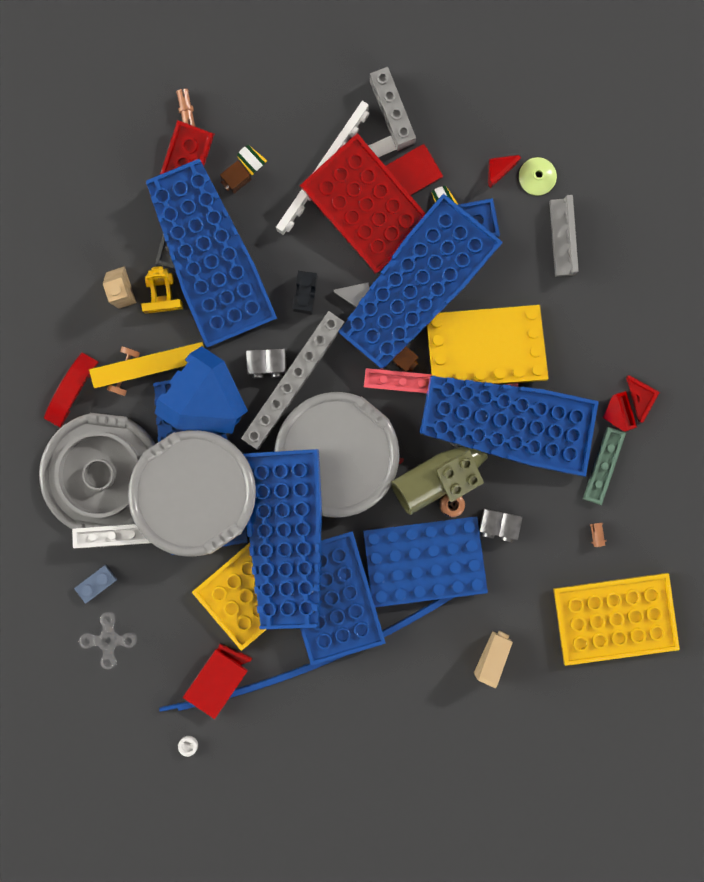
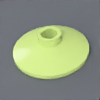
[519,157,557,196]

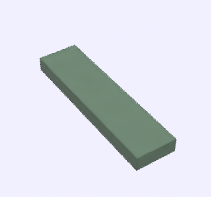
[582,427,626,505]

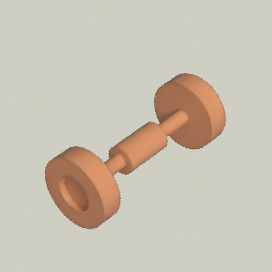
[107,346,140,396]

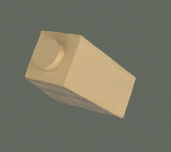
[103,267,137,309]
[474,631,513,688]

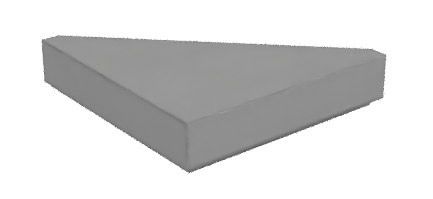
[334,282,370,307]

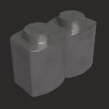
[246,349,287,378]
[479,509,523,542]

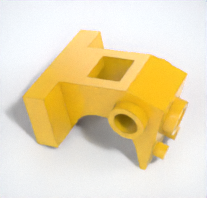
[141,266,183,314]

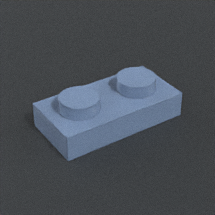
[74,565,117,604]

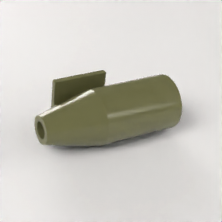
[391,446,488,515]

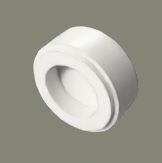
[178,736,198,757]

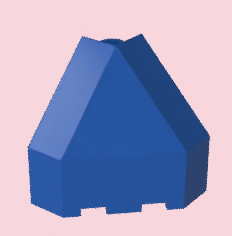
[155,346,248,434]

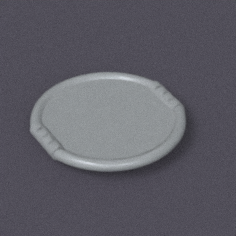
[274,392,399,517]
[39,412,155,529]
[128,430,256,557]

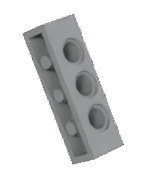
[370,67,416,151]

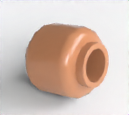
[439,494,465,517]

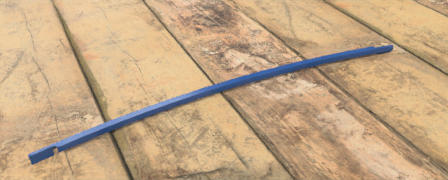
[159,597,454,712]

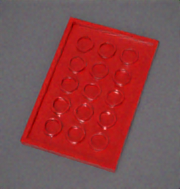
[300,133,426,274]

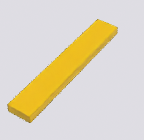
[89,342,204,388]

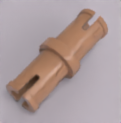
[176,89,196,127]

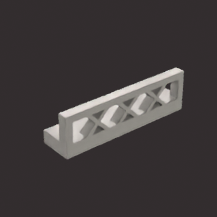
[549,195,579,277]

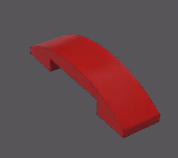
[44,353,99,428]

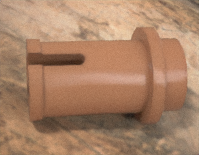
[590,523,607,547]

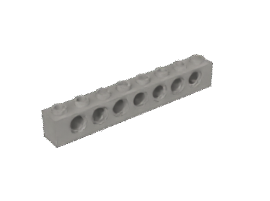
[241,311,345,450]

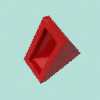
[488,155,521,188]
[603,391,637,432]

